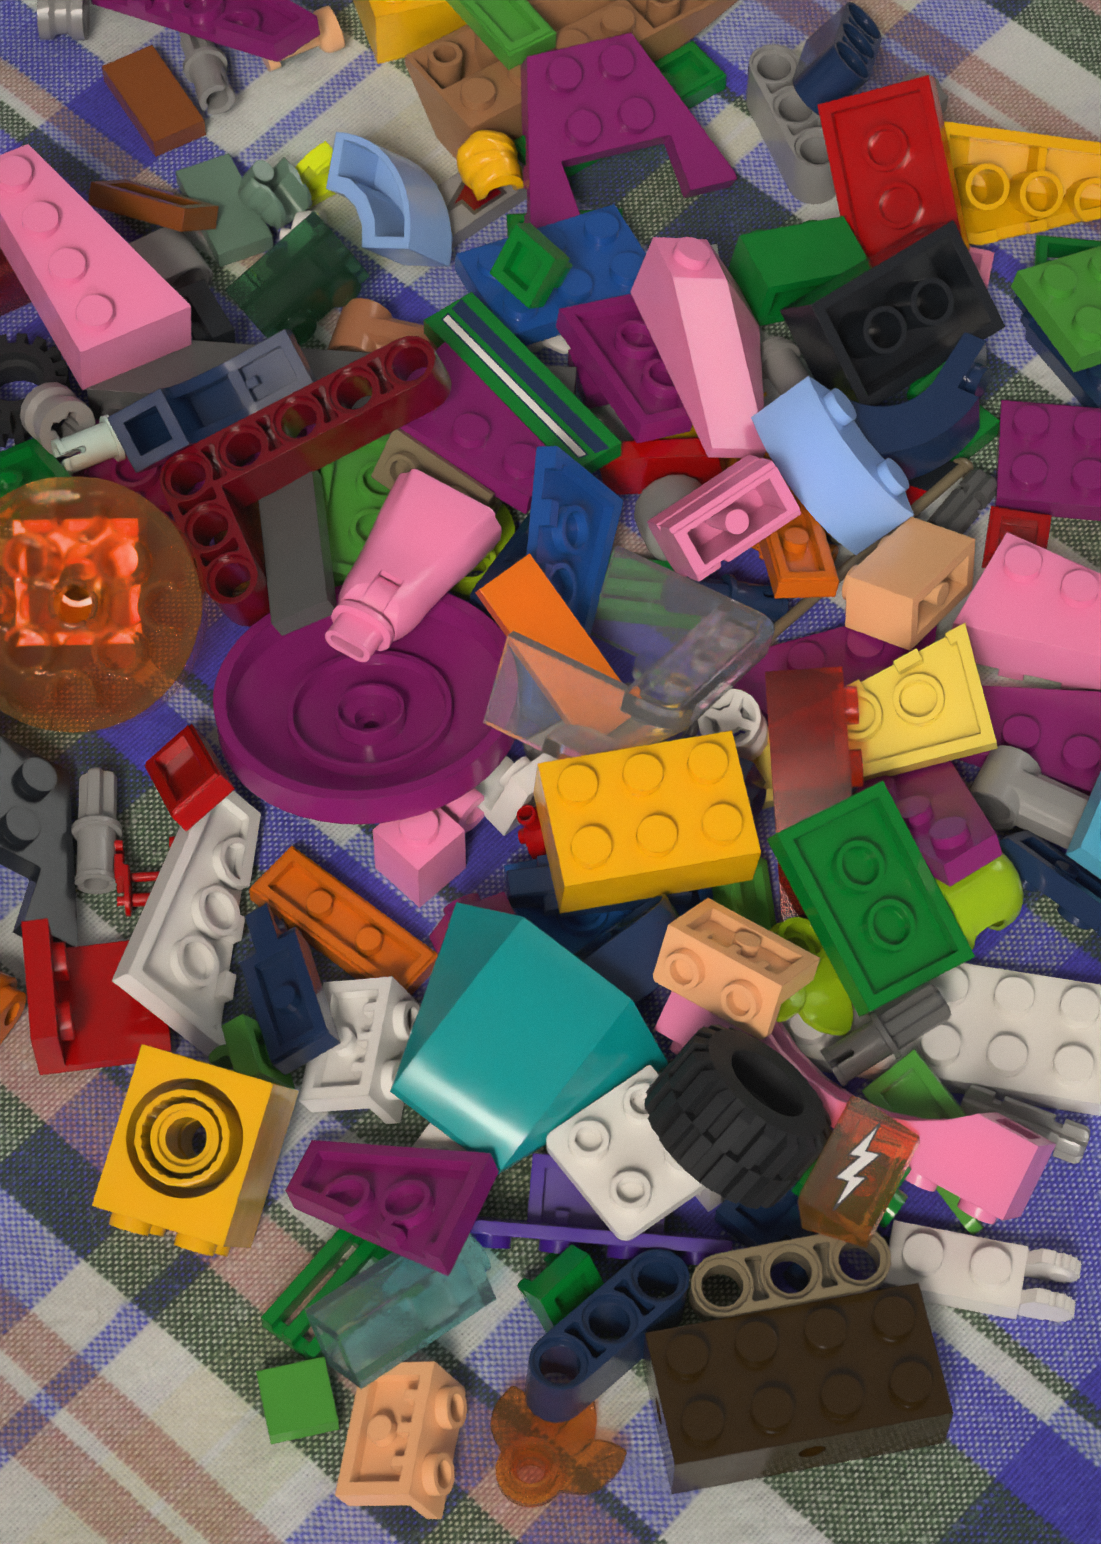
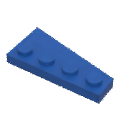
[517,446,624,727]

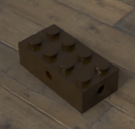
[642,1283,953,1494]

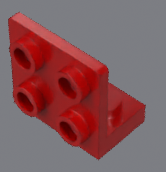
[21,918,172,1075]

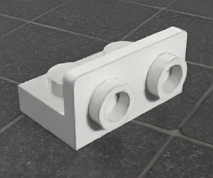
[299,976,421,1124]

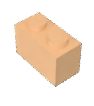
[842,517,975,651]

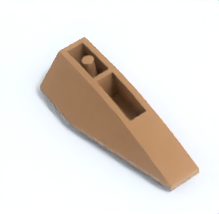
[405,0,738,160]

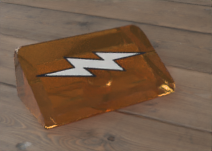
[798,1095,920,1248]

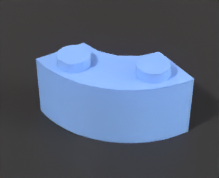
[326,132,453,267]
[751,376,914,555]

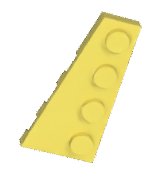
[751,623,998,809]

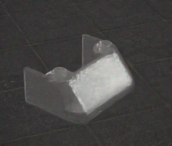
[483,546,775,760]

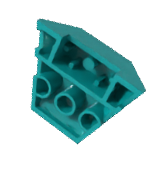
[390,902,669,1175]

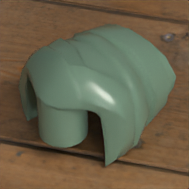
[238,156,312,231]

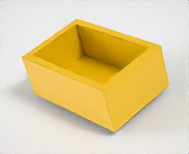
[533,731,761,914]

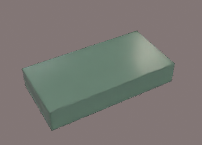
[175,153,274,267]

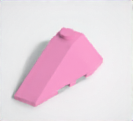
[630,237,766,458]

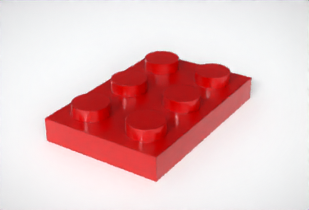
[817,75,970,258]

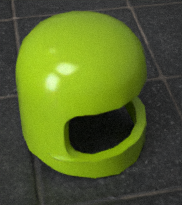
[934,852,1024,949]

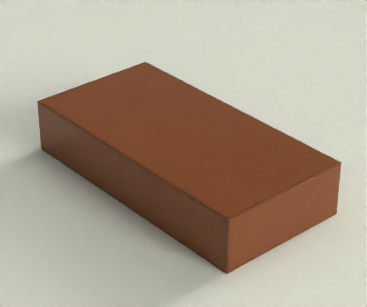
[102,45,206,157]
[88,179,219,232]

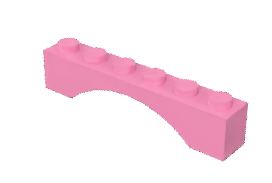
[653,991,1056,1224]

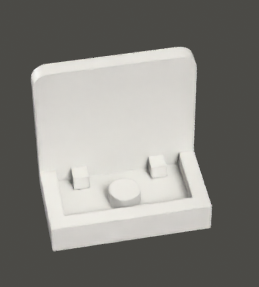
[546,1064,726,1241]

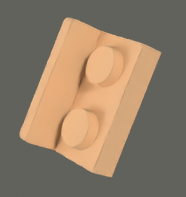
[653,898,820,1040]
[335,1361,467,1519]

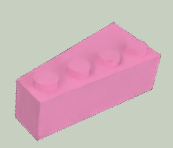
[0,144,191,391]
[952,532,1101,692]

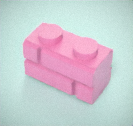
[647,455,801,582]

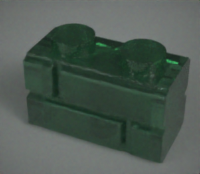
[225,211,370,346]

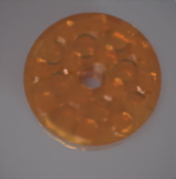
[0,477,208,733]

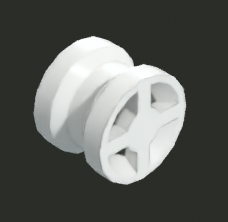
[698,688,769,761]

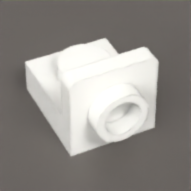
[475,746,565,836]

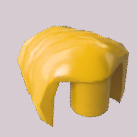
[457,130,523,201]

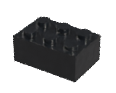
[780,220,1005,406]

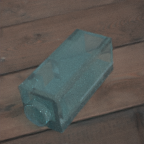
[305,1235,496,1389]

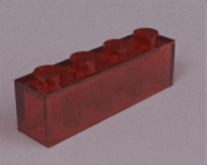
[765,666,864,922]

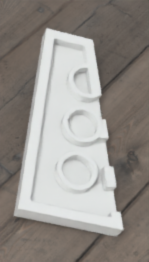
[112,791,261,1056]

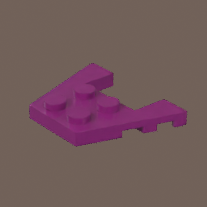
[521,33,737,228]

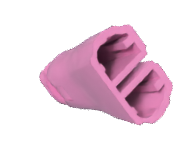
[325,469,502,662]

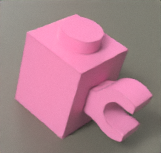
[373,788,484,908]

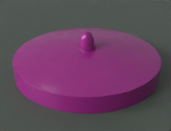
[213,585,523,825]

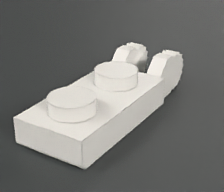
[881,1220,1082,1323]

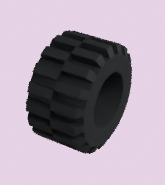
[644,1025,833,1209]

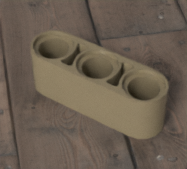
[689,1228,891,1322]

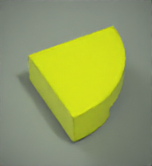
[295,141,336,208]

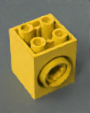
[92,1044,299,1257]

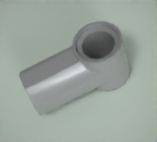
[969,745,1090,849]

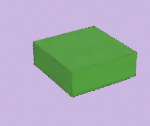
[256,1357,339,1445]

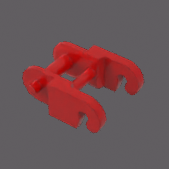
[114,836,175,917]

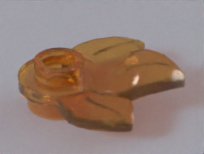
[491,1386,627,1508]

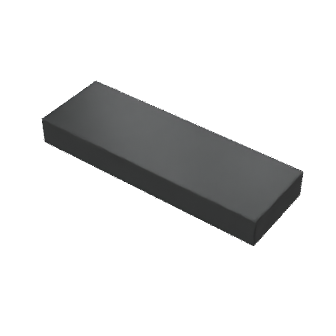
[259,470,337,636]

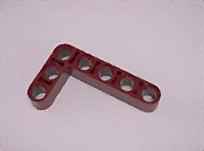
[159,336,452,627]

